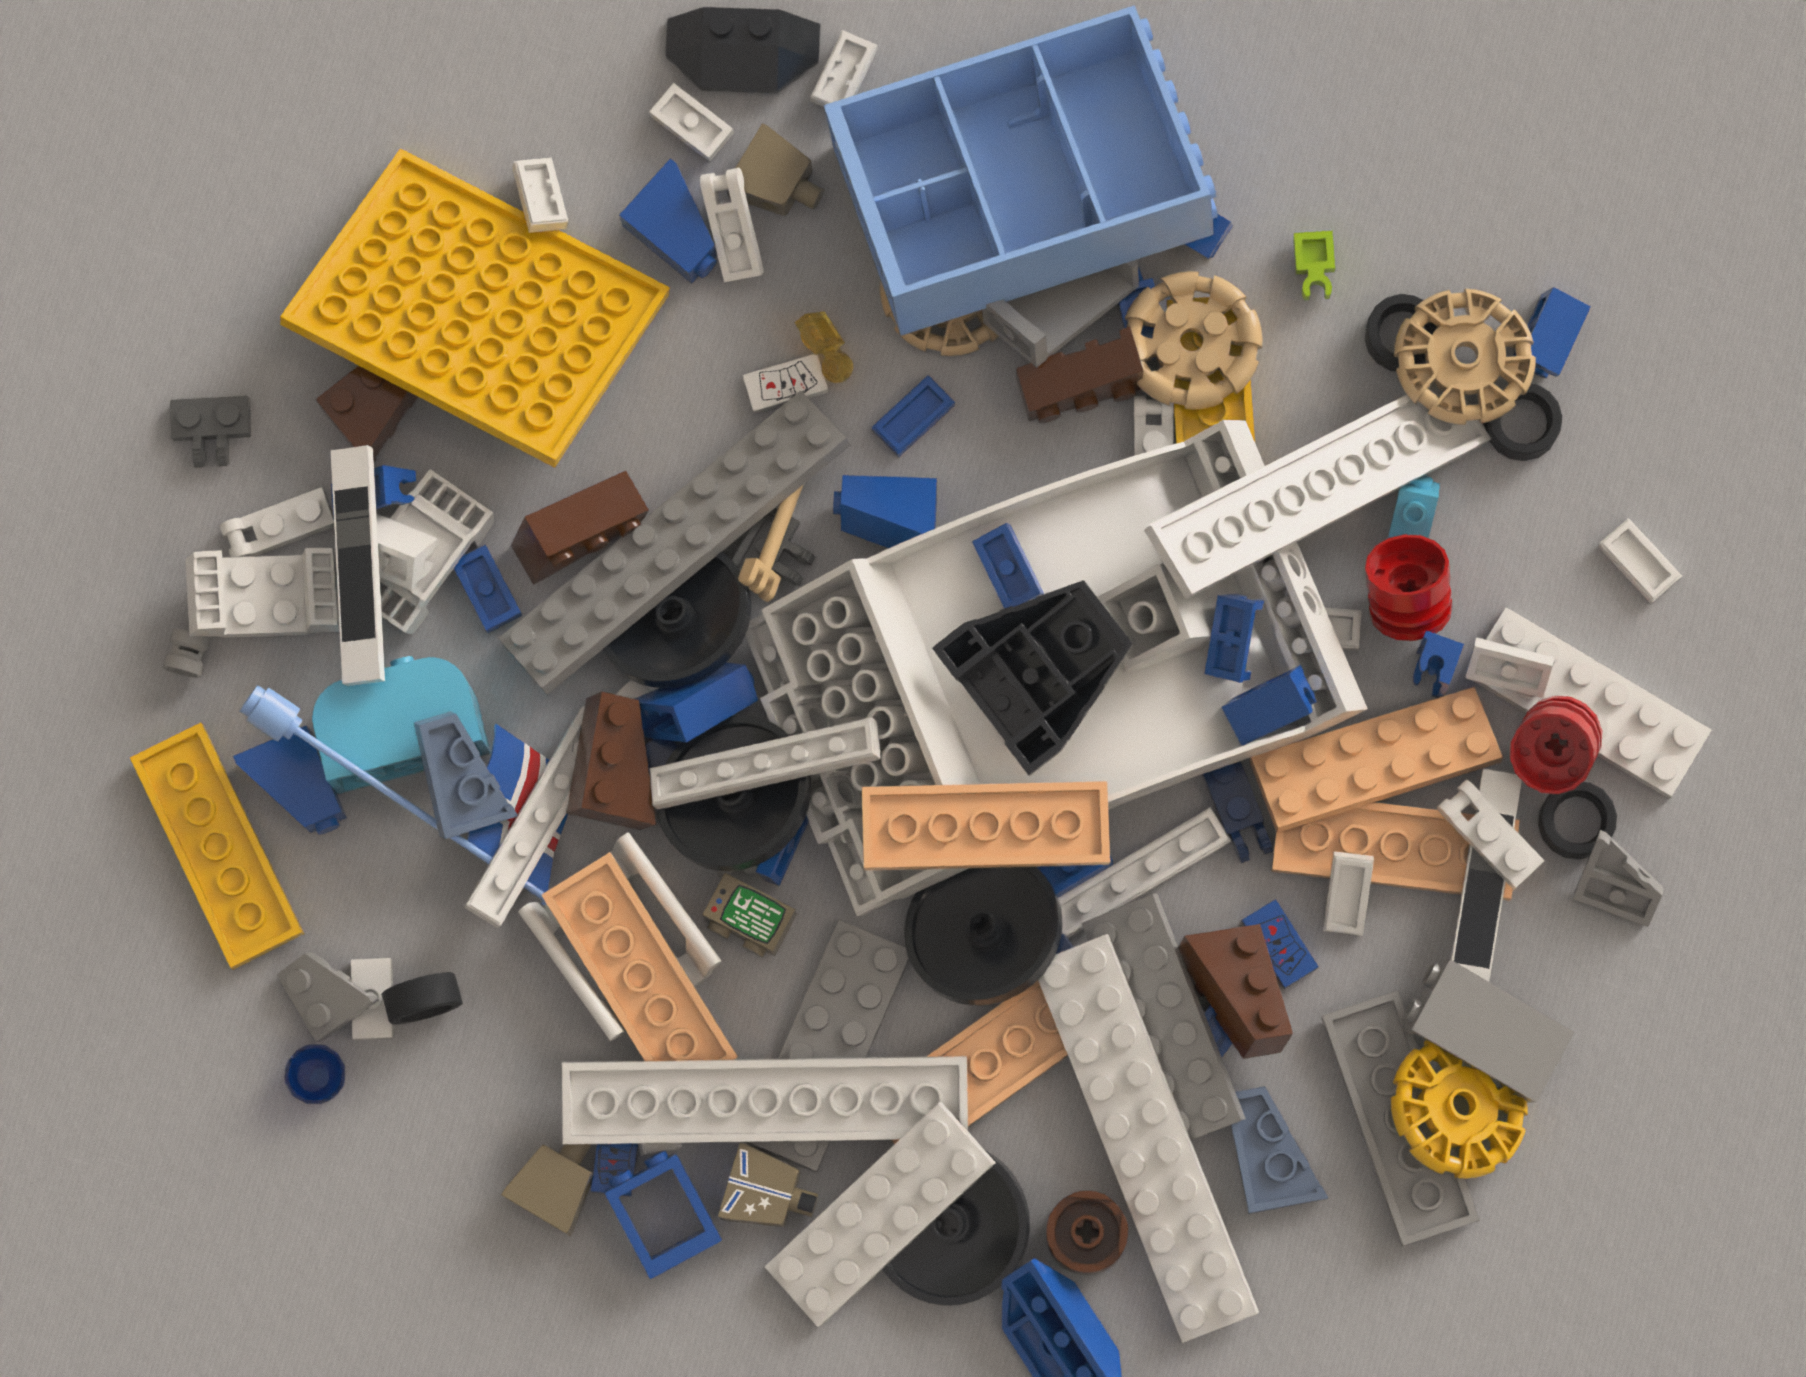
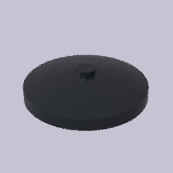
[603,552,751,688]
[657,715,812,871]
[904,866,1063,1006]
[882,1150,1030,1306]

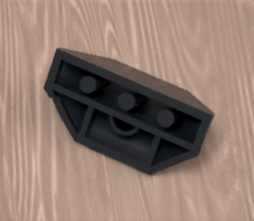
[665,7,821,93]

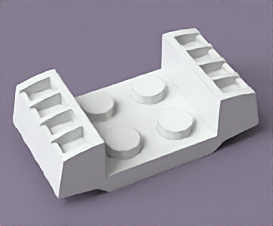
[380,469,494,634]
[185,548,340,638]

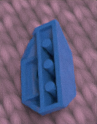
[1002,1258,1122,1377]

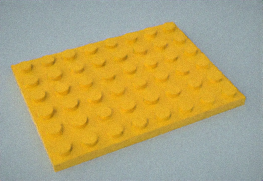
[280,148,670,468]

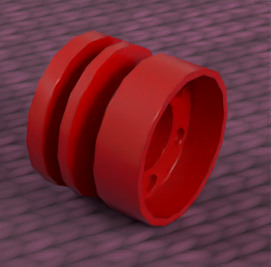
[1365,534,1452,641]
[1510,696,1603,794]

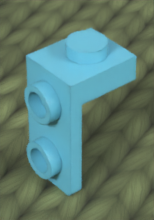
[1388,475,1440,538]

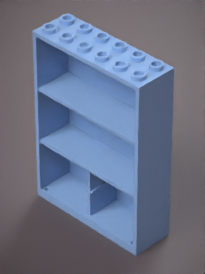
[824,5,1218,336]

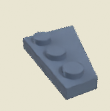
[414,711,518,839]
[1231,1086,1328,1214]

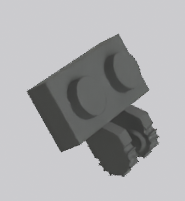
[170,396,251,468]
[732,508,816,586]

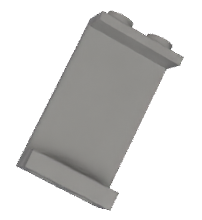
[982,260,1139,368]
[1402,959,1574,1103]

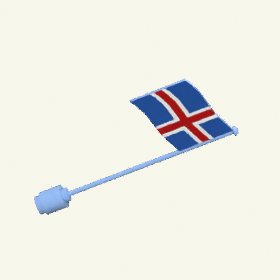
[239,685,568,905]

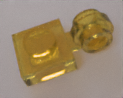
[794,311,853,383]

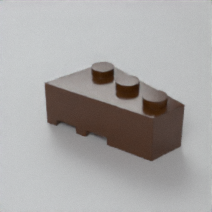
[1016,326,1144,423]
[316,366,418,463]
[511,471,649,585]
[566,691,656,830]
[1178,924,1293,1059]

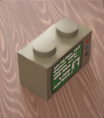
[702,873,797,958]

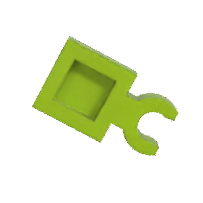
[1293,230,1335,300]

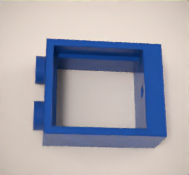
[604,1150,722,1279]

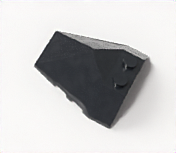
[932,580,1134,776]

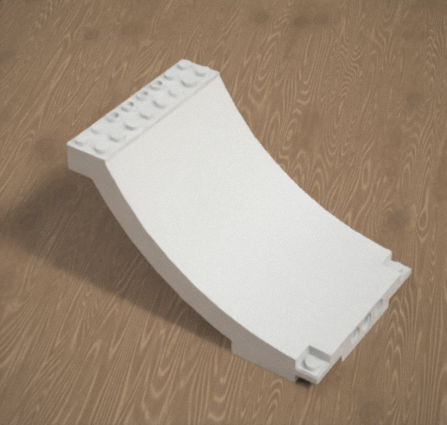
[745,420,1367,916]

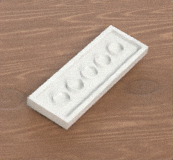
[1464,607,1712,799]
[765,1102,996,1327]

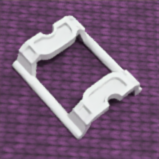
[518,833,722,1041]

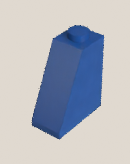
[619,158,717,284]
[833,475,937,548]
[634,663,759,742]
[233,725,347,835]

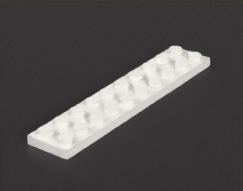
[1144,381,1491,599]
[1038,934,1259,1343]
[562,1056,968,1144]

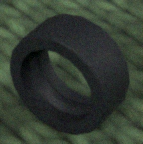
[1365,294,1438,372]
[1485,383,1563,461]
[1538,782,1617,860]
[382,972,463,1024]

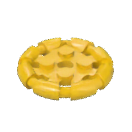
[1391,1040,1528,1179]

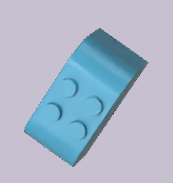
[312,656,491,794]

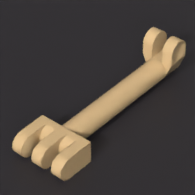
[738,484,804,602]

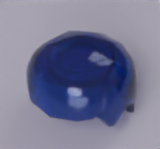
[284,1043,345,1104]

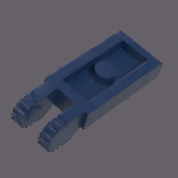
[1202,761,1273,863]

